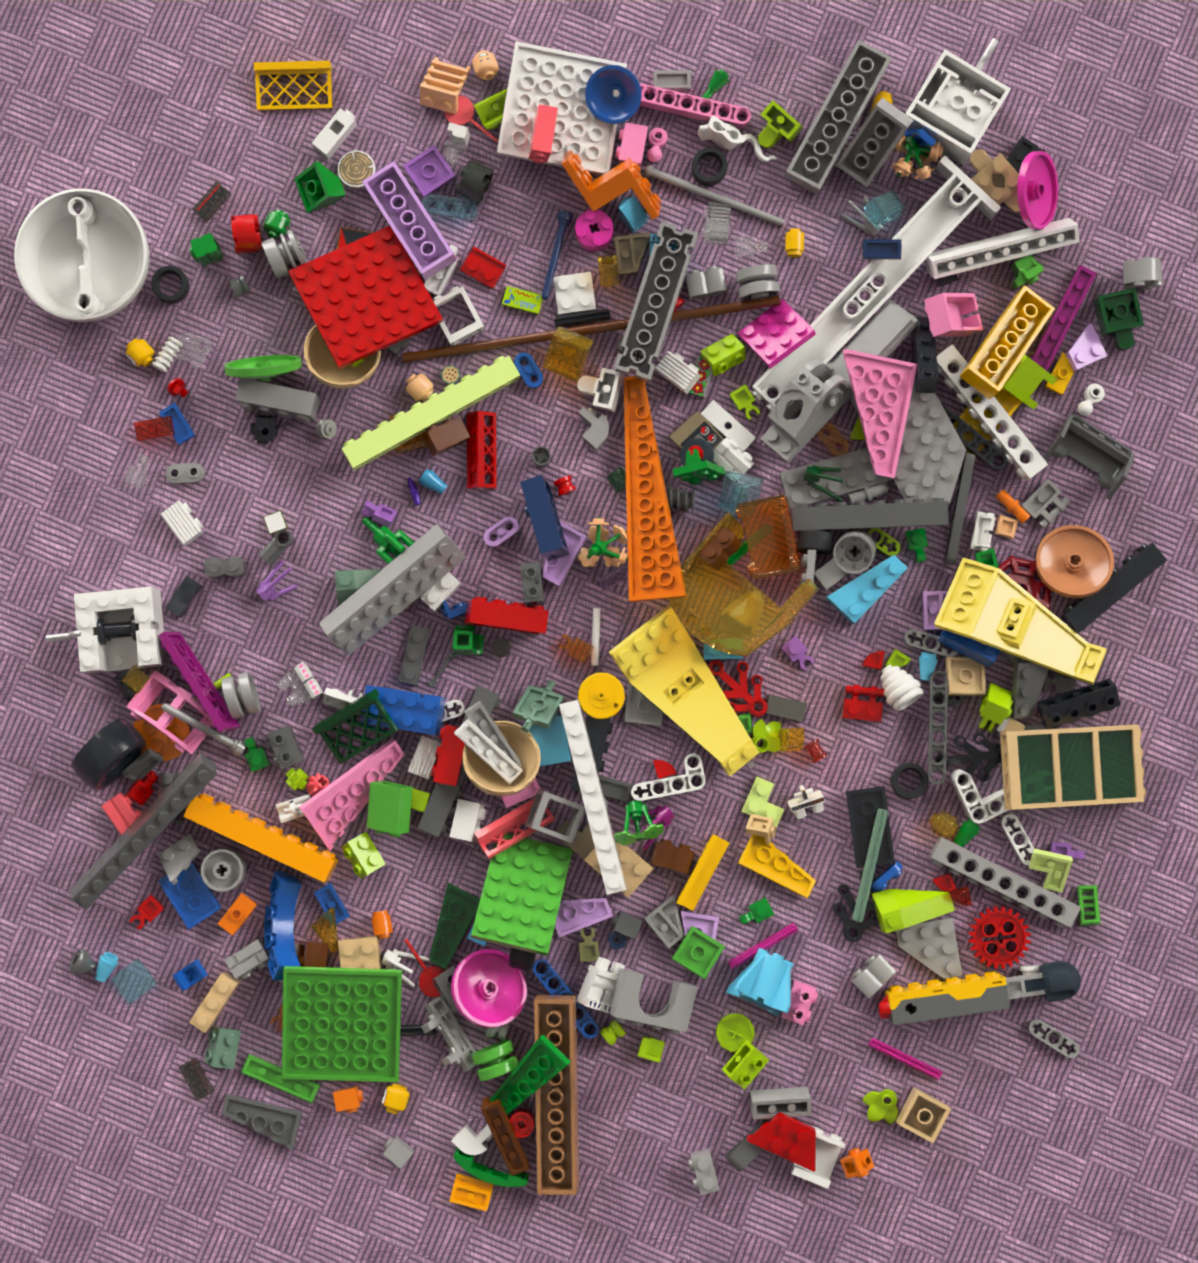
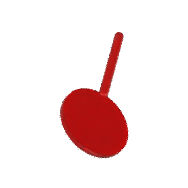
[404,939,445,997]

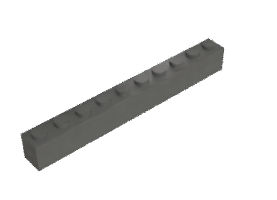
[70,753,217,910]

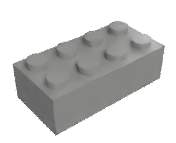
[836,98,914,187]
[235,378,321,423]

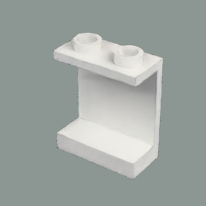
[790,1126,845,1189]

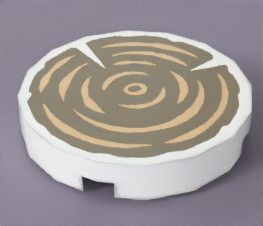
[338,150,376,189]

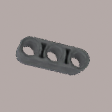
[725,1119,768,1172]

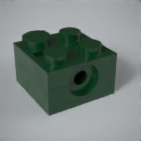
[1093,288,1144,351]

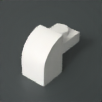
[451,1124,493,1155]

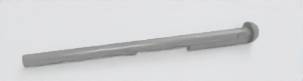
[643,165,785,227]

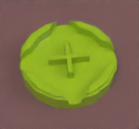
[716,1013,755,1053]

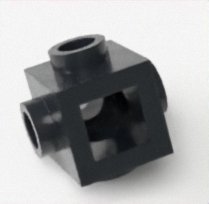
[250,415,278,444]

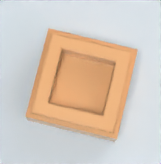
[994,515,1018,539]

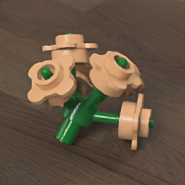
[891,135,944,180]

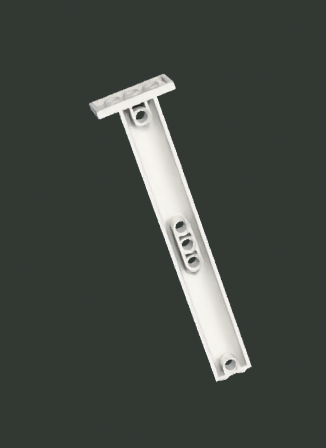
[752,156,1001,411]

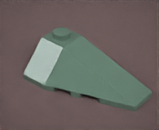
[335,569,382,606]

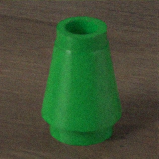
[953,818,981,847]

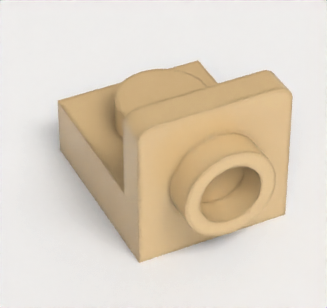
[746,814,776,844]

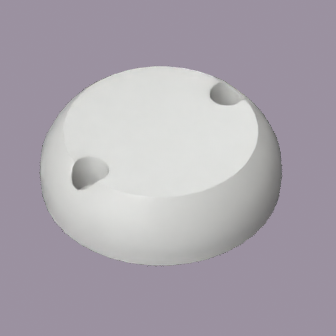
[14,189,150,322]

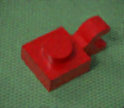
[126,770,158,805]

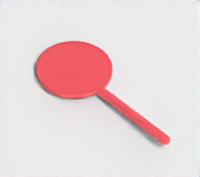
[444,96,498,142]

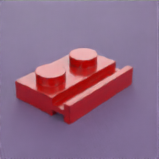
[460,246,507,289]

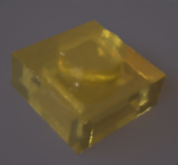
[122,666,150,693]

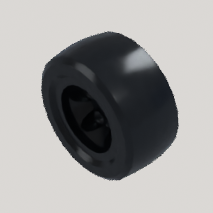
[71,718,146,790]

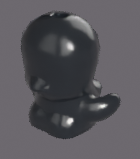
[112,669,141,702]

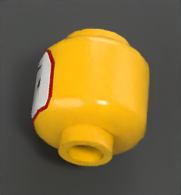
[126,338,154,367]
[382,1083,410,1114]

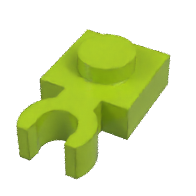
[729,384,760,421]

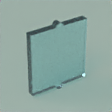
[111,958,157,1004]

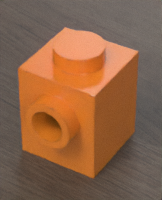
[333,1085,364,1113]

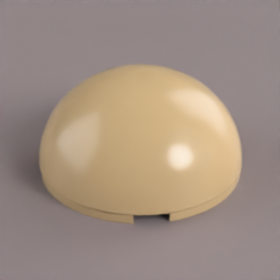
[304,325,381,389]
[463,721,541,796]

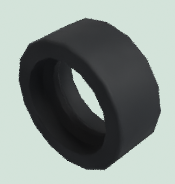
[691,147,728,186]
[151,265,190,304]
[890,763,929,799]

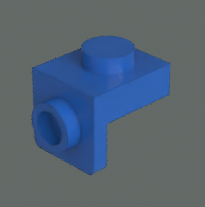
[172,959,208,991]

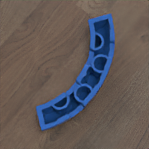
[264,870,302,981]

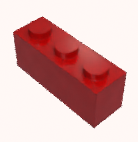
[431,724,465,786]

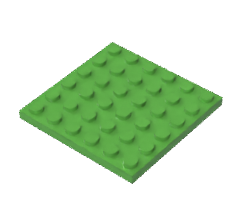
[282,966,402,1082]

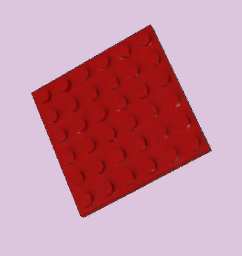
[288,226,443,369]

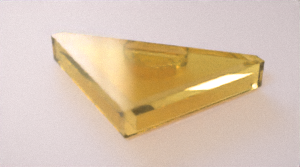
[311,907,339,953]

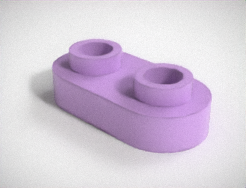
[484,517,519,547]

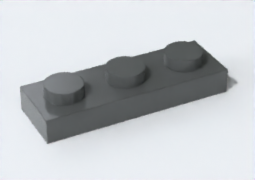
[399,625,431,686]

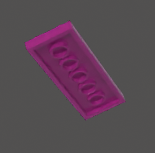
[158,632,241,732]

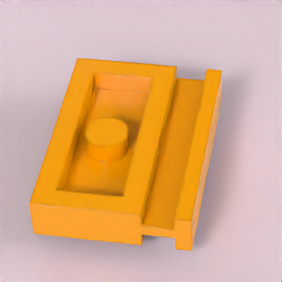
[449,1173,494,1211]

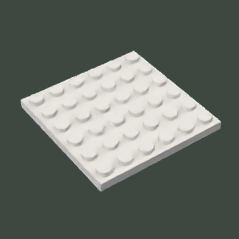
[496,41,627,175]

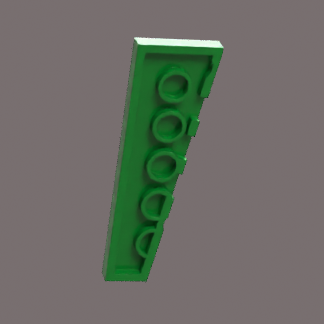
[490,1035,571,1114]

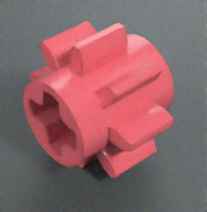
[305,773,330,796]

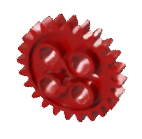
[967,906,1031,969]

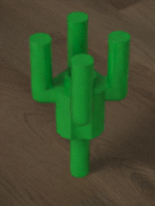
[362,517,415,564]

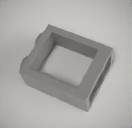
[525,790,585,843]

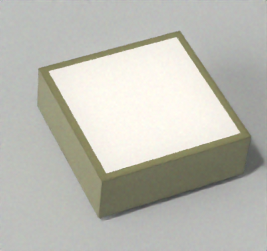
[263,510,288,535]

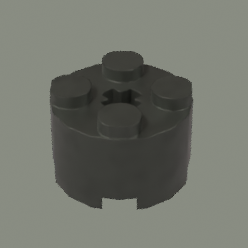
[454,160,494,205]

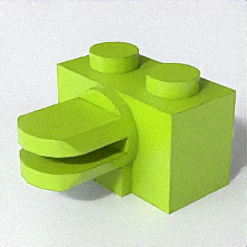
[758,100,804,148]
[979,683,1013,733]

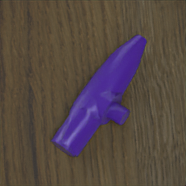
[408,477,421,506]

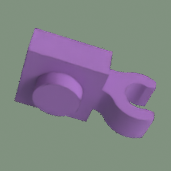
[361,501,398,527]
[1050,842,1085,859]

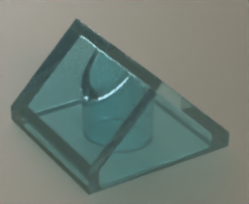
[718,470,764,519]

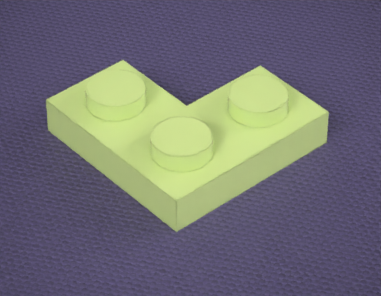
[741,776,784,827]
[1029,848,1073,893]

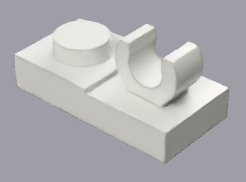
[323,688,363,715]

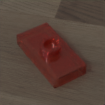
[134,416,175,441]

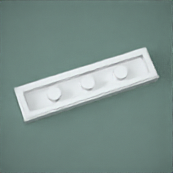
[454,719,523,784]

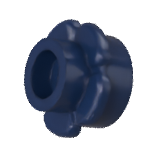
[608,931,627,949]

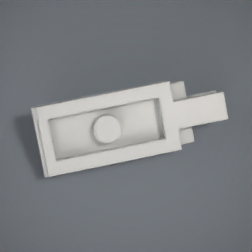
[424,245,458,296]

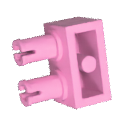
[780,979,818,1025]

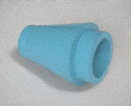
[919,652,938,681]
[95,952,118,982]

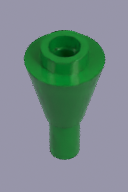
[702,69,730,99]

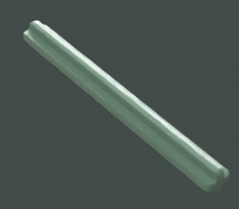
[852,809,888,923]

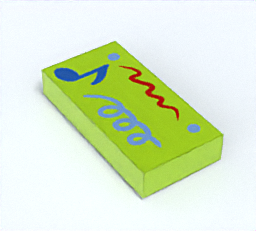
[502,286,543,315]

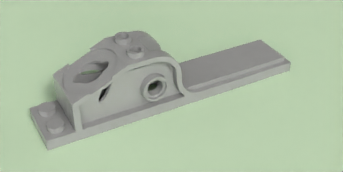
[760,299,919,463]

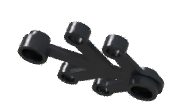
[934,732,1002,783]
[833,869,879,942]

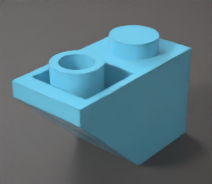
[619,195,648,234]

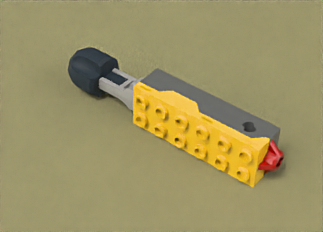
[878,961,1081,1025]

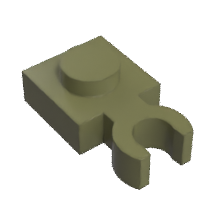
[579,927,599,962]

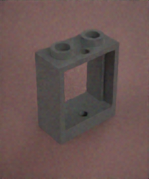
[520,562,544,606]

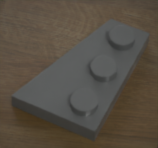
[1010,661,1049,719]

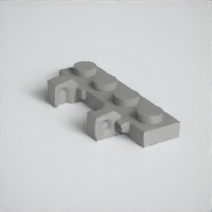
[421,995,476,1072]

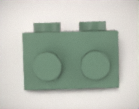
[205,1025,241,1069]

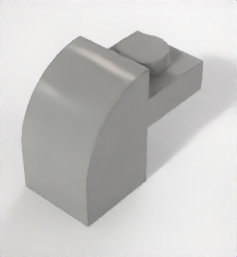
[578,407,609,452]

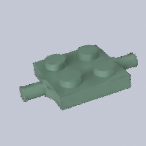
[513,680,564,733]

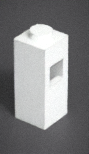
[312,108,357,160]

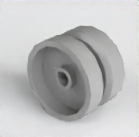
[736,264,781,301]
[222,672,261,719]
[201,848,247,892]

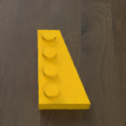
[738,835,816,899]

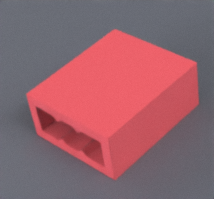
[528,104,558,164]

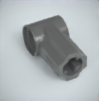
[259,529,295,566]

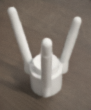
[381,949,431,987]

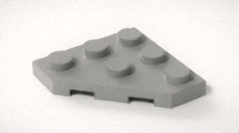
[895,917,962,978]

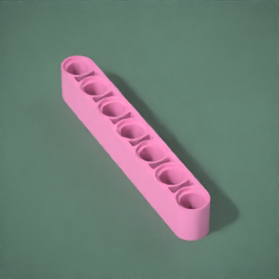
[640,83,751,129]

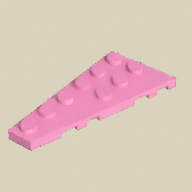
[299,738,405,851]

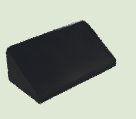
[166,576,202,618]

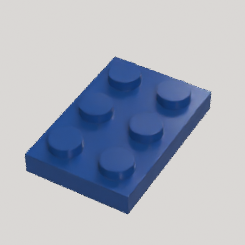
[158,861,222,930]

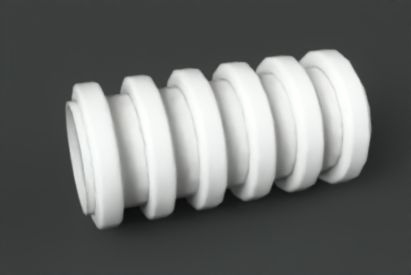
[152,336,183,373]

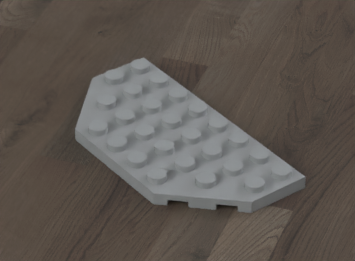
[850,382,966,504]

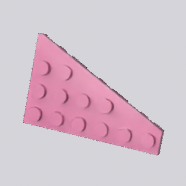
[843,349,917,478]

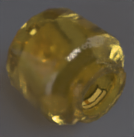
[929,810,959,839]

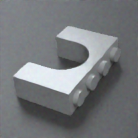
[609,968,698,1034]

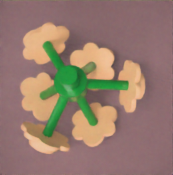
[578,517,628,568]

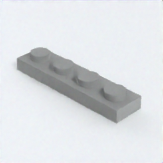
[464,701,522,766]

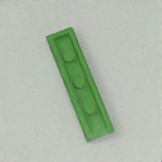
[241,1054,321,1103]

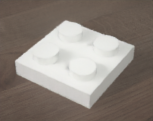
[554,272,596,316]

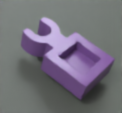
[781,635,814,671]

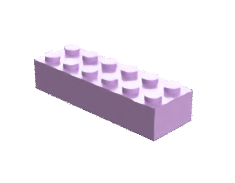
[362,161,457,280]

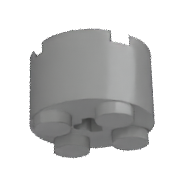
[1123,257,1163,291]

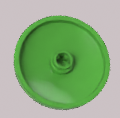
[224,355,302,382]

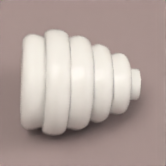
[880,665,923,711]

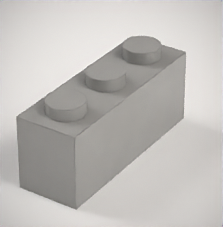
[750,1087,811,1119]

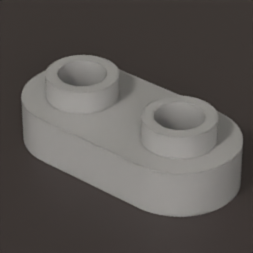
[166,463,205,484]

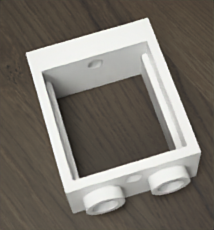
[432,286,485,346]

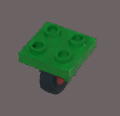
[673,438,725,485]

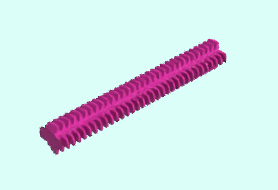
[727,922,798,970]
[868,1038,943,1081]

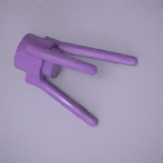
[256,560,297,601]

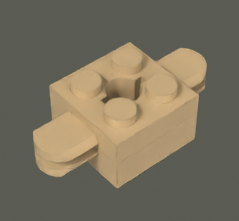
[969,149,1020,212]

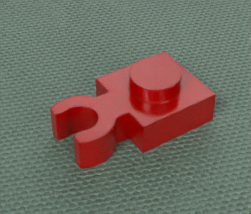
[130,895,165,930]

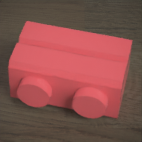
[101,793,142,835]

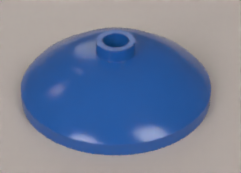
[585,65,642,124]

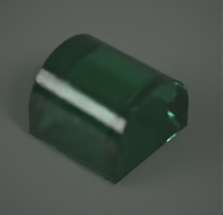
[606,467,626,494]

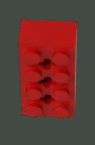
[464,596,549,635]

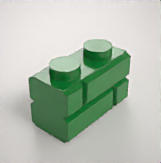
[189,233,224,266]

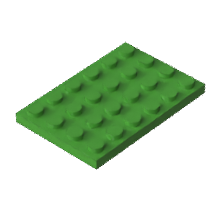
[471,834,573,956]

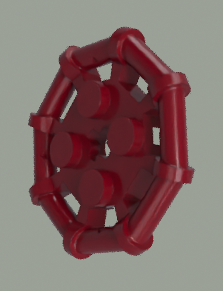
[996,555,1051,611]

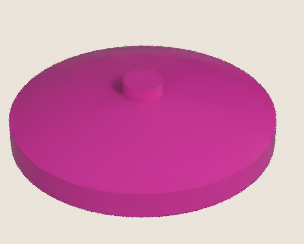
[1017,151,1058,229]
[451,949,527,1028]

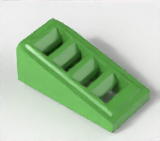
[1077,885,1101,927]

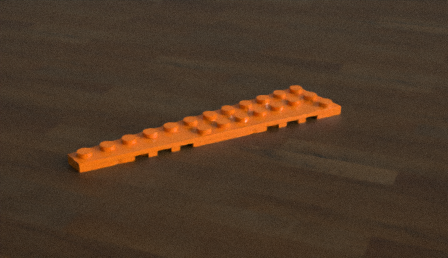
[623,376,687,602]

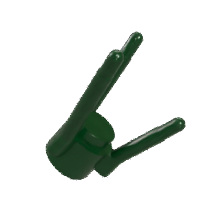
[803,465,843,502]

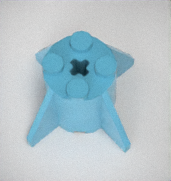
[726,948,794,1017]

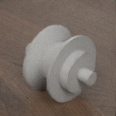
[316,419,337,439]

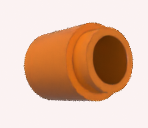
[371,910,393,939]

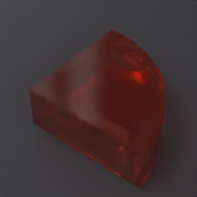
[949,886,972,906]

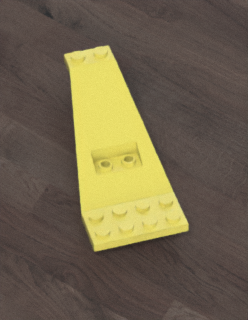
[934,558,1107,685]
[609,605,759,776]

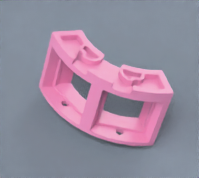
[126,670,213,754]

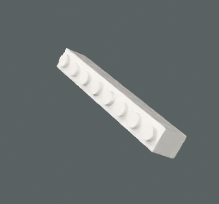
[926,218,1079,279]

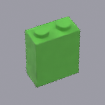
[367,780,413,837]

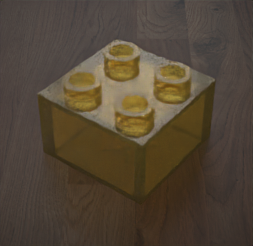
[542,326,594,382]

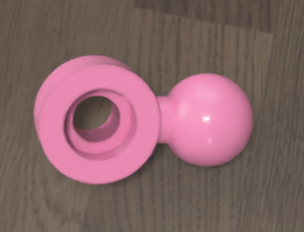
[647,128,668,162]

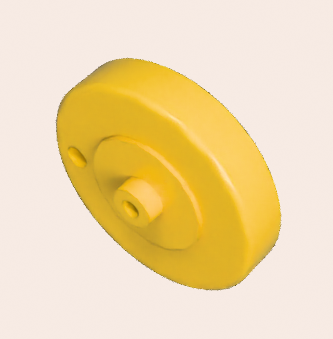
[578,673,625,719]

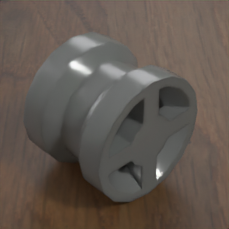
[229,274,251,298]

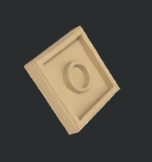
[945,657,986,696]

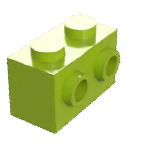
[721,1040,769,1090]

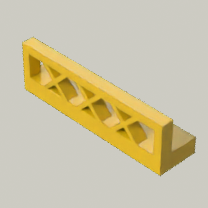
[676,834,729,911]

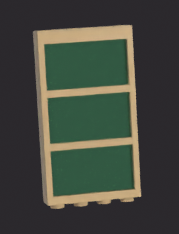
[1000,724,1146,810]

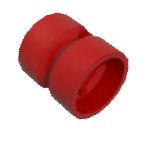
[510,1108,535,1138]

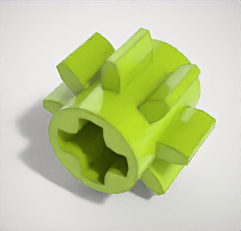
[285,767,309,791]

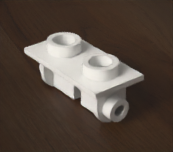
[970,511,996,552]

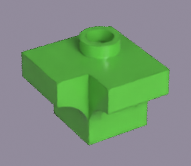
[1011,255,1044,290]

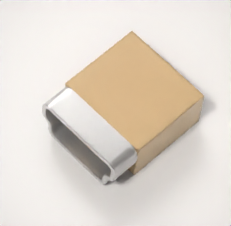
[996,717,1026,740]

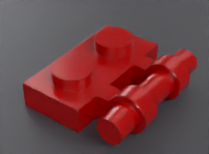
[842,684,884,722]

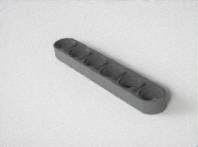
[944,452,975,565]
[928,671,948,785]

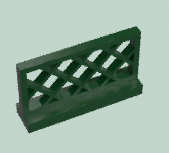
[311,688,398,764]

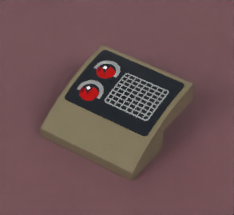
[669,410,724,450]

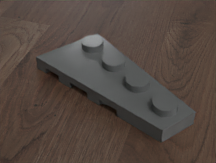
[222,1093,303,1151]

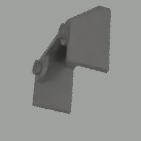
[1044,414,1134,500]

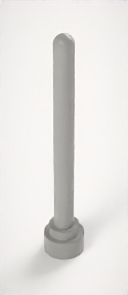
[162,704,246,756]

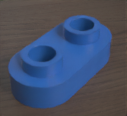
[514,352,543,389]
[871,861,903,892]

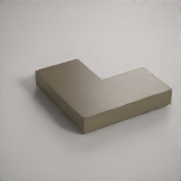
[557,820,594,859]

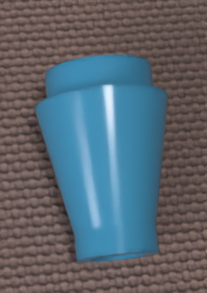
[418,469,448,494]

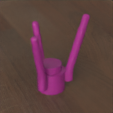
[630,805,674,850]

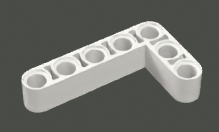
[950,769,1054,824]

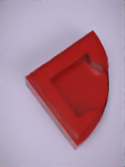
[862,651,885,670]
[653,760,677,779]
[931,872,957,892]

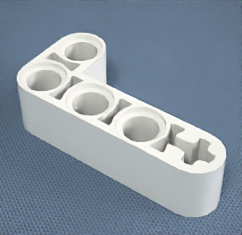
[631,754,705,801]

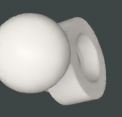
[1078,384,1105,416]

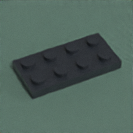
[845,786,895,868]

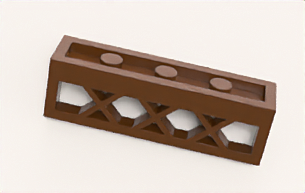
[481,1096,530,1176]

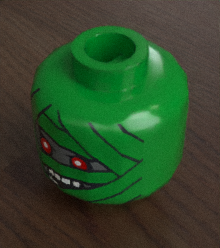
[263,210,291,240]

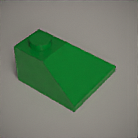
[294,162,346,213]

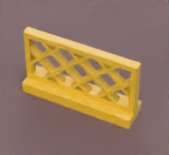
[254,61,333,110]

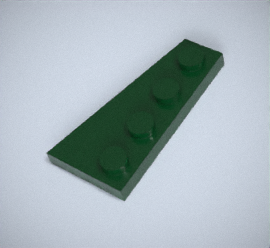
[429,882,480,969]

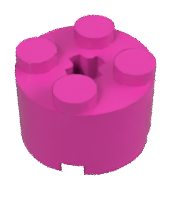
[575,209,613,252]

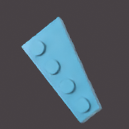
[825,555,908,625]

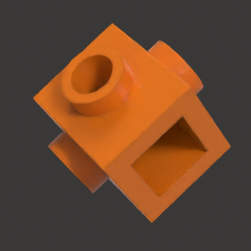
[840,1147,875,1178]

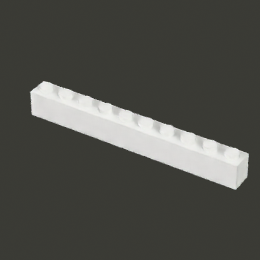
[559,700,627,895]

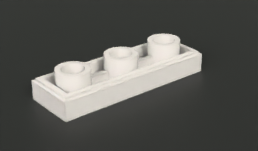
[701,400,756,452]

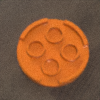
[134,704,191,761]

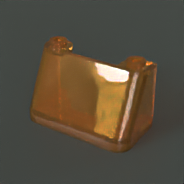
[736,493,801,579]

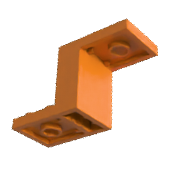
[562,150,661,220]

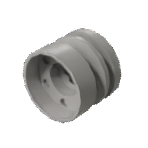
[261,230,306,279]
[833,529,876,574]

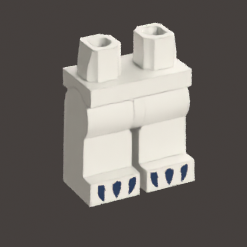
[576,957,625,1013]

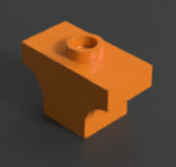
[218,893,258,936]

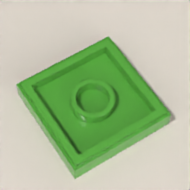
[672,926,725,980]

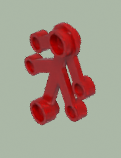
[708,660,768,717]

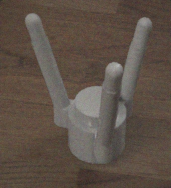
[841,196,884,236]

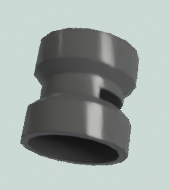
[532,446,551,468]

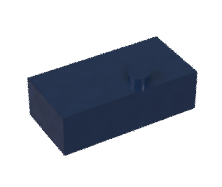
[520,475,569,561]

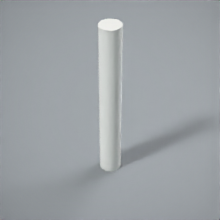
[591,608,601,666]

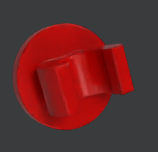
[167,378,188,398]

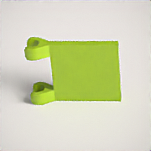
[1003,355,1057,410]

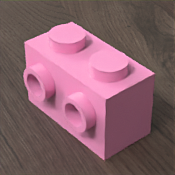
[615,122,648,168]

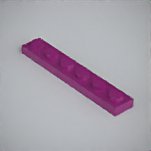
[1031,265,1097,371]

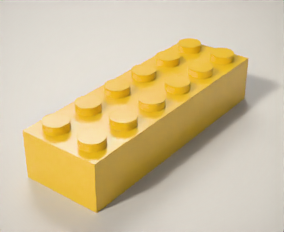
[959,286,1055,400]

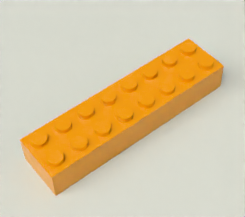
[183,793,339,883]

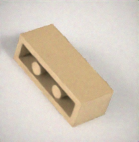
[189,971,241,1033]

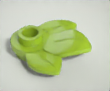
[752,719,786,753]
[862,1089,898,1124]

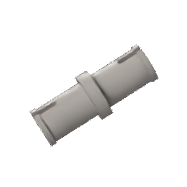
[848,482,888,505]

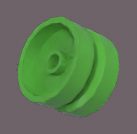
[471,1039,519,1081]

